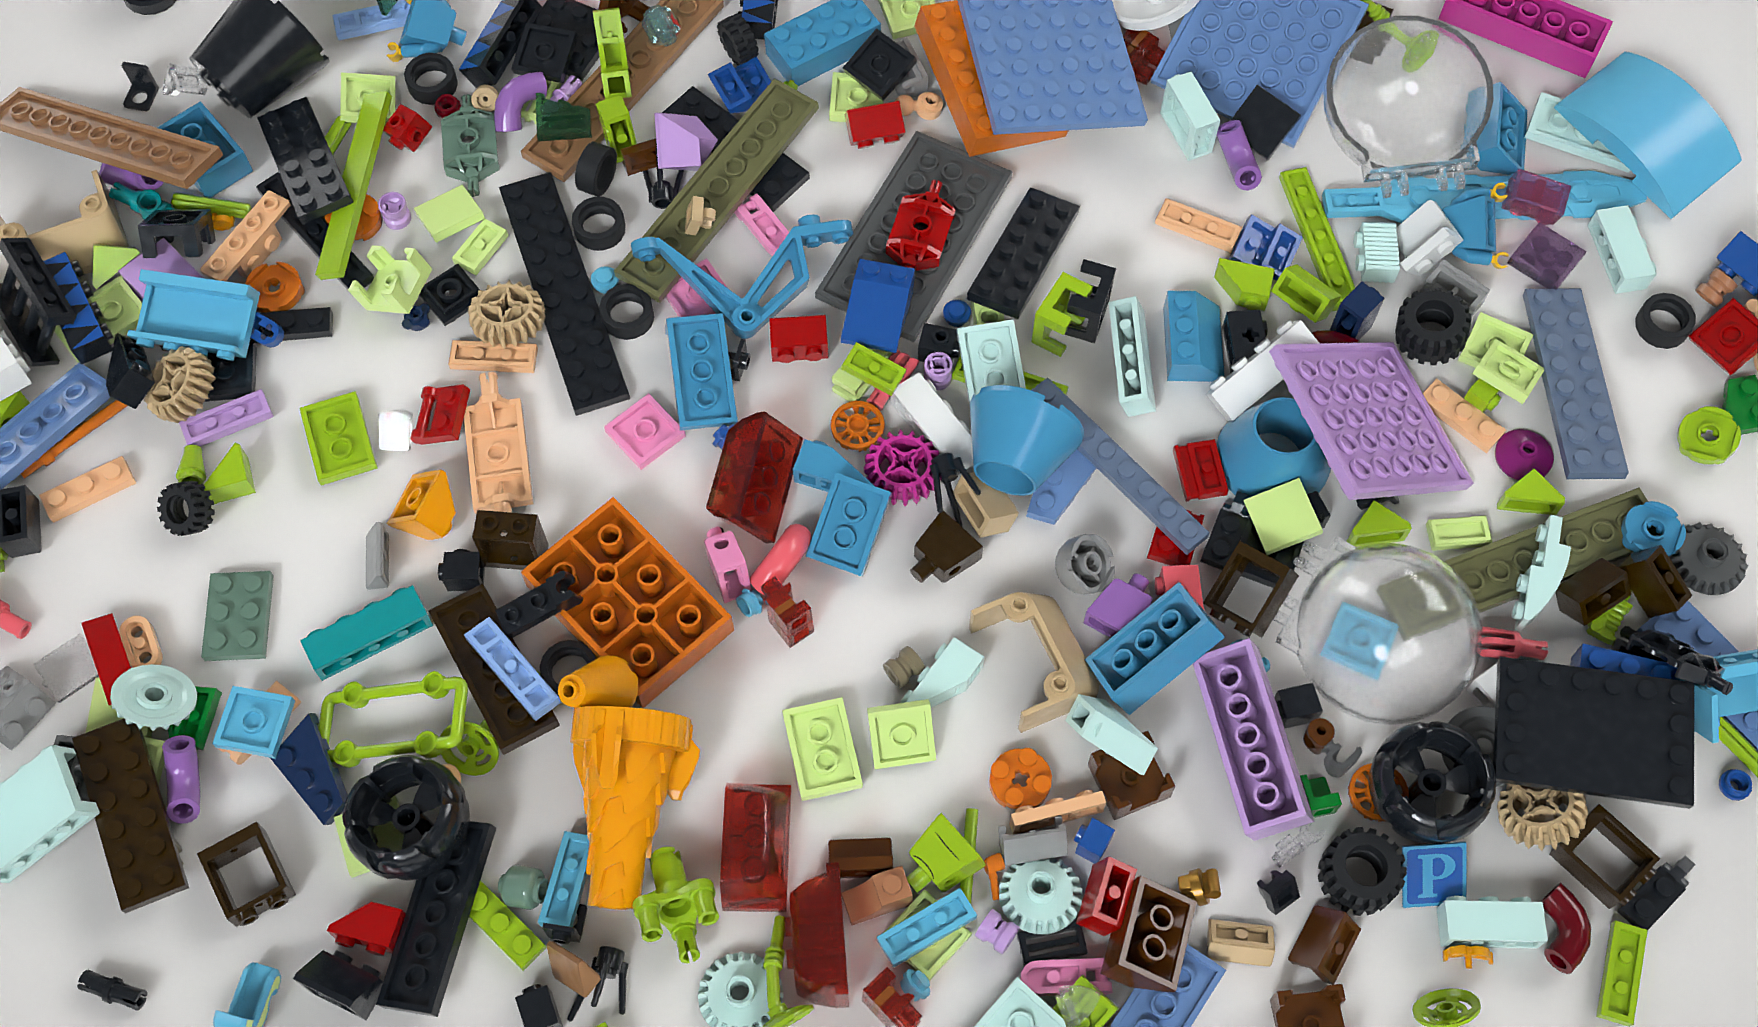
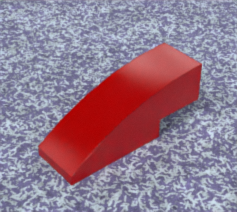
[81,613,131,706]

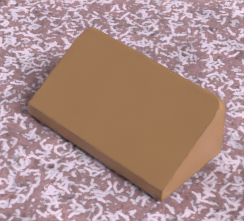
[546,941,601,998]

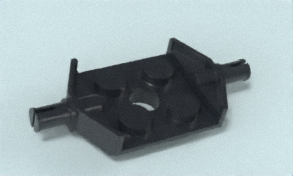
[1620,626,1733,695]

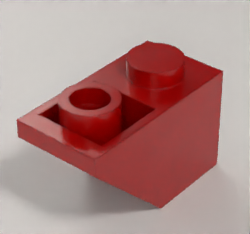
[327,901,406,956]

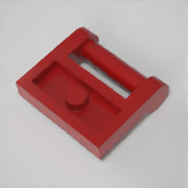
[410,384,470,445]

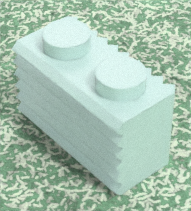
[1353,222,1400,283]

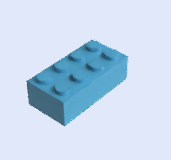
[764,0,881,86]

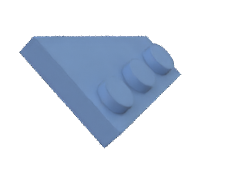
[1026,449,1097,525]

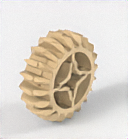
[468,280,545,349]
[144,346,216,423]
[1497,784,1588,851]

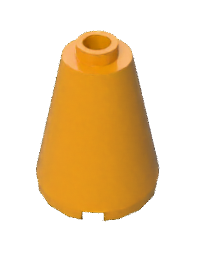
[558,655,639,708]

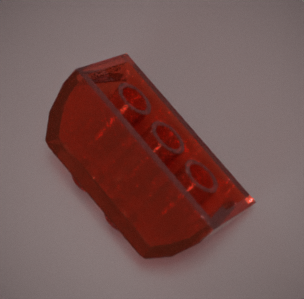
[706,411,803,544]
[720,783,792,912]
[784,862,849,1008]

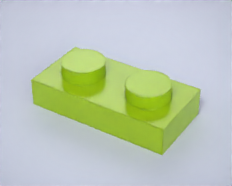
[841,342,906,396]

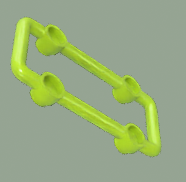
[318,671,468,768]

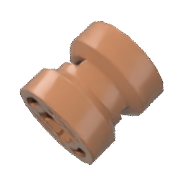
[1695,268,1738,308]

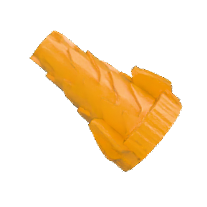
[570,706,700,910]

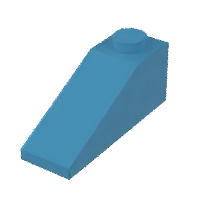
[793,440,874,492]

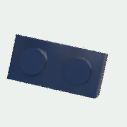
[1330,281,1384,340]

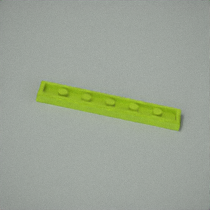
[1279,167,1355,312]

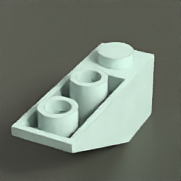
[900,637,984,708]
[1065,694,1158,775]

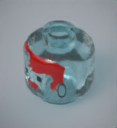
[642,5,681,46]

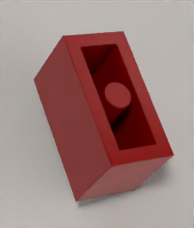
[845,101,906,149]
[769,315,828,363]
[1076,856,1137,936]

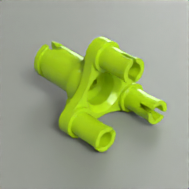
[632,847,719,964]

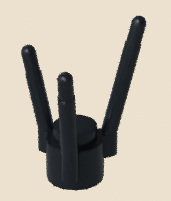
[643,139,684,209]
[929,453,981,527]
[567,946,629,1022]

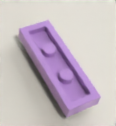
[179,389,274,446]

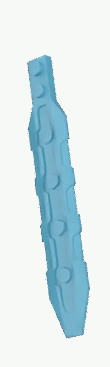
[1322,170,1647,223]

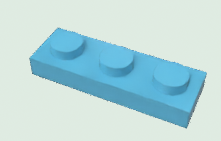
[538,831,589,927]
[877,888,977,968]

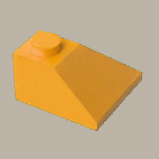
[386,469,456,540]

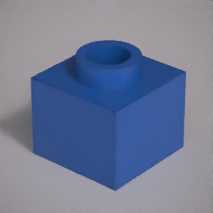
[1073,817,1115,864]

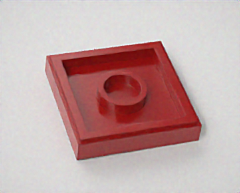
[1688,298,1758,376]

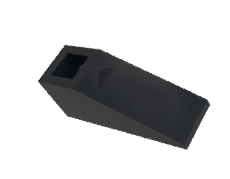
[106,333,155,409]

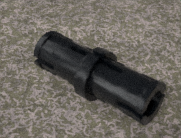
[77,969,148,1011]

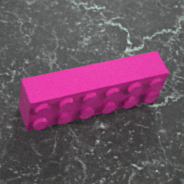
[1438,0,1613,78]

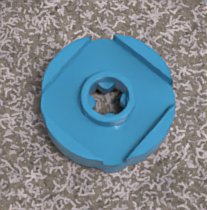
[1621,501,1686,557]

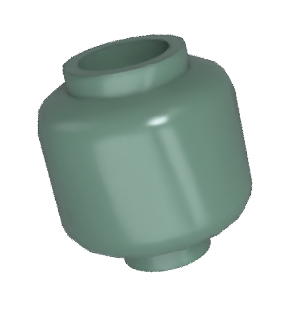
[498,865,549,910]

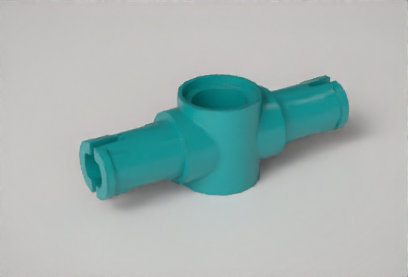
[109,182,177,220]

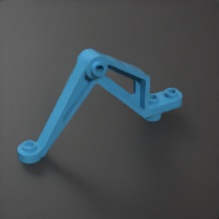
[631,215,853,339]

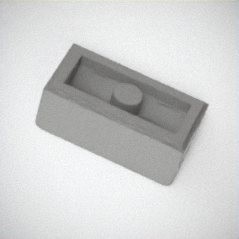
[366,522,389,590]

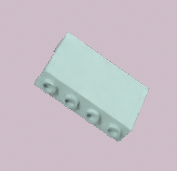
[0,745,100,883]

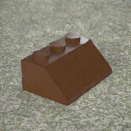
[1100,875,1197,992]

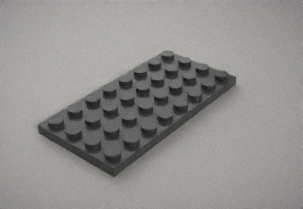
[815,131,1012,342]

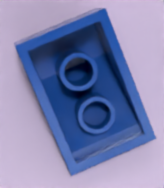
[841,259,915,353]

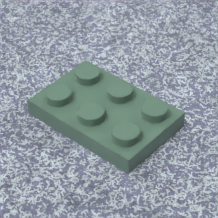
[201,571,274,661]

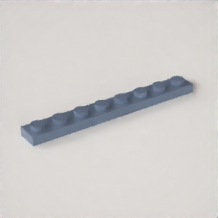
[1031,377,1210,555]

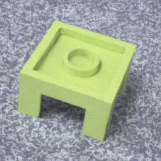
[348,245,432,314]

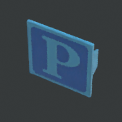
[1401,842,1467,908]

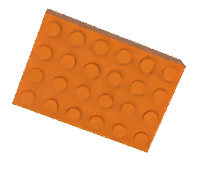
[914,0,1069,157]
[521,497,734,708]

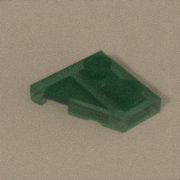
[536,93,592,142]

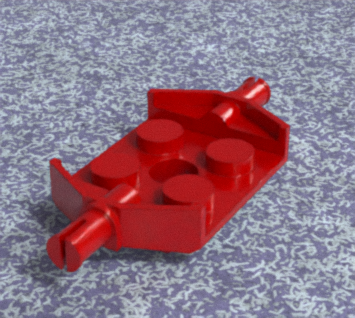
[886,180,956,271]

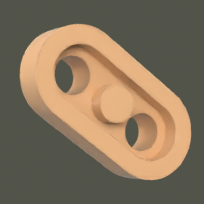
[119,616,163,668]

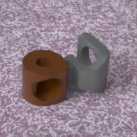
[1303,718,1362,778]

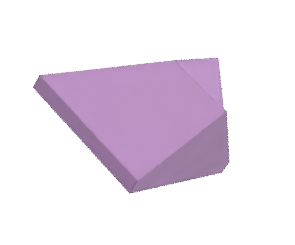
[654,113,718,171]

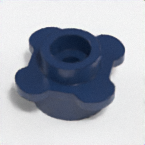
[402,303,430,331]

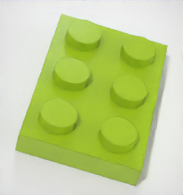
[299,391,378,486]

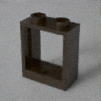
[472,510,549,570]
[1203,541,1299,638]
[1549,804,1661,909]
[197,822,296,927]

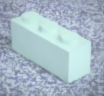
[1588,205,1657,294]
[1437,896,1548,948]

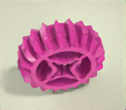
[864,429,940,507]

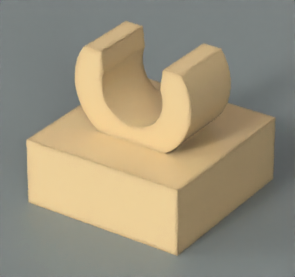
[685,196,716,236]

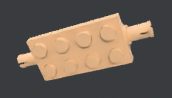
[464,372,534,533]

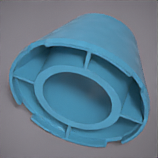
[970,385,1084,496]
[1216,397,1331,498]

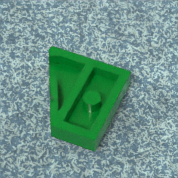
[1722,375,1758,435]
[168,686,222,750]

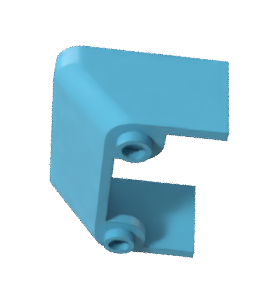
[1676,649,1758,743]

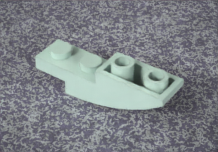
[1512,515,1571,632]

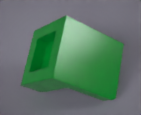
[1300,774,1342,818]

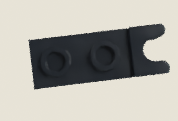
[496,571,584,639]

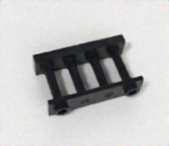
[0,237,76,367]

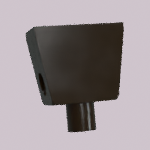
[910,510,983,583]

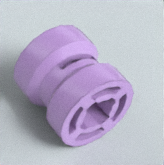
[378,192,411,230]
[924,352,953,390]
[975,909,1020,954]

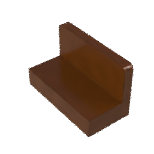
[620,138,657,176]
[828,838,893,879]
[1288,905,1361,985]

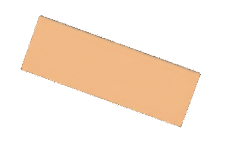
[1155,198,1242,253]
[448,340,538,373]

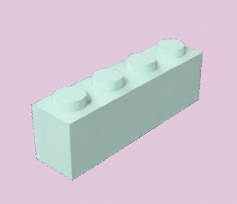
[1109,296,1156,417]

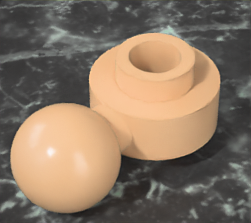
[895,92,943,120]

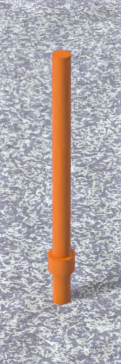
[21,400,128,479]

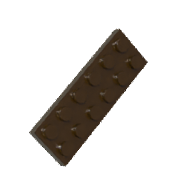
[428,584,560,755]
[72,718,189,914]

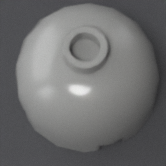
[1055,534,1115,594]

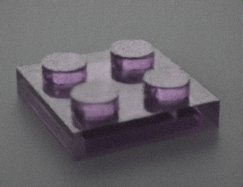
[1507,222,1587,290]

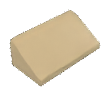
[1206,919,1275,967]

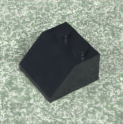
[293,950,383,1020]

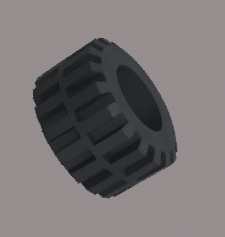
[1395,288,1472,365]
[1318,827,1407,916]

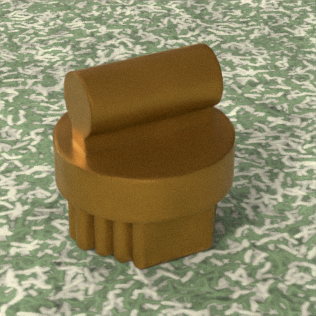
[1178,868,1221,906]

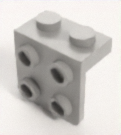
[0,666,56,751]

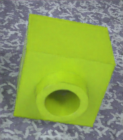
[1464,378,1502,413]

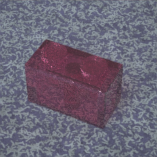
[1501,169,1571,225]

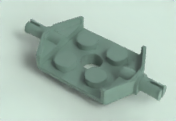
[441,94,500,197]

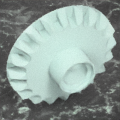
[110,664,197,731]
[999,858,1082,934]
[698,951,783,1027]

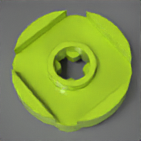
[1677,406,1741,465]

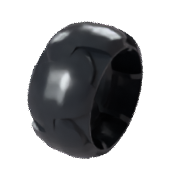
[1368,721,1496,844]
[342,755,470,881]

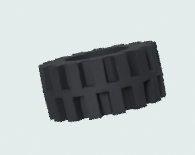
[717,13,759,65]
[157,481,215,536]

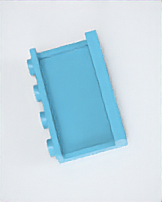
[127,269,260,361]

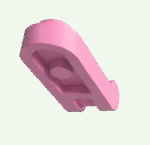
[734,193,789,256]
[1020,958,1113,996]

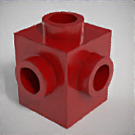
[383,104,432,152]

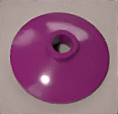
[1495,429,1554,481]

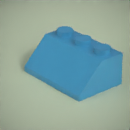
[1466,81,1527,175]
[1163,291,1225,382]

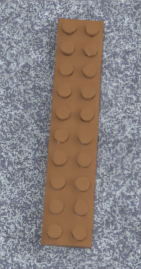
[521,0,724,182]
[0,87,223,189]

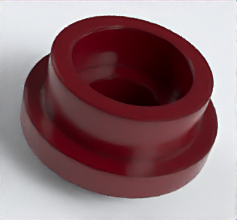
[434,94,462,119]

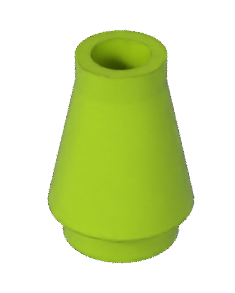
[176,444,207,484]

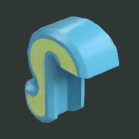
[213,962,281,1027]

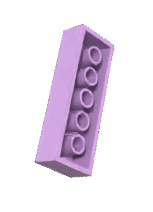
[1193,638,1314,841]

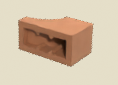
[841,866,913,926]

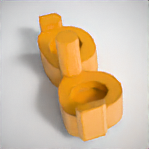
[212,213,235,231]
[1443,945,1493,969]

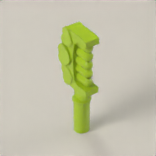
[1586,591,1633,645]

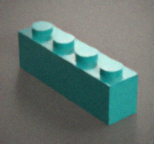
[300,585,434,681]

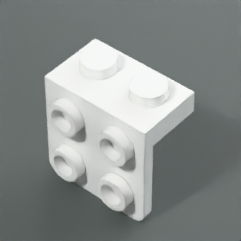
[1396,200,1463,276]

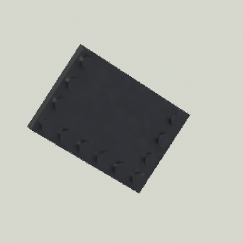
[1493,657,1694,809]

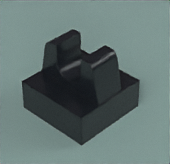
[1257,870,1300,915]

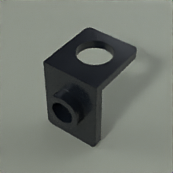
[121,62,159,112]
[728,339,751,382]
[542,904,588,945]

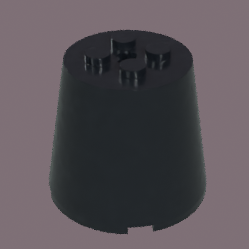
[189,0,330,118]

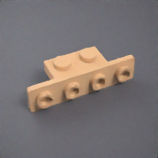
[200,190,291,281]

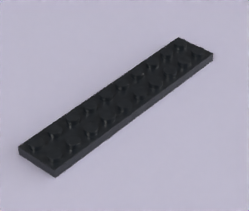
[499,172,630,416]

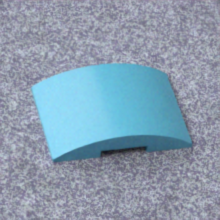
[1554,51,1742,219]

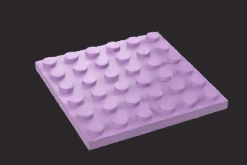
[1269,342,1474,500]

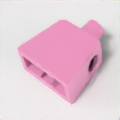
[704,527,752,603]

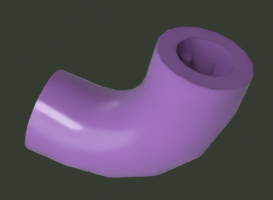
[494,72,547,132]
[1217,120,1262,191]
[99,163,163,191]
[162,735,200,824]

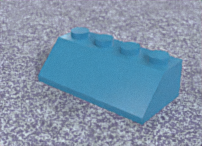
[1085,582,1225,715]

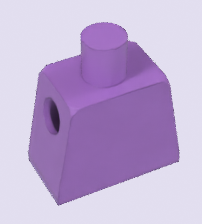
[1083,573,1153,638]

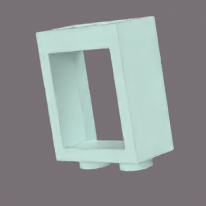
[1160,72,1220,161]

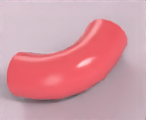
[750,524,812,596]

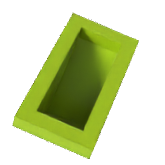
[92,244,140,289]
[204,442,256,504]
[1497,469,1565,516]
[1346,500,1412,548]

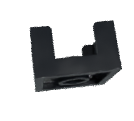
[138,209,216,258]
[1065,259,1116,343]

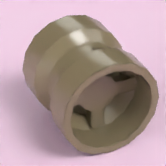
[883,646,925,689]

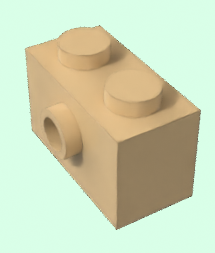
[953,472,1019,538]

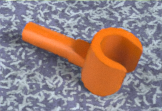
[984,853,1005,901]

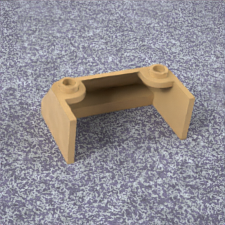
[0,170,129,283]
[969,592,1099,733]

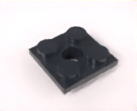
[419,264,480,326]

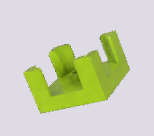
[1031,272,1093,357]

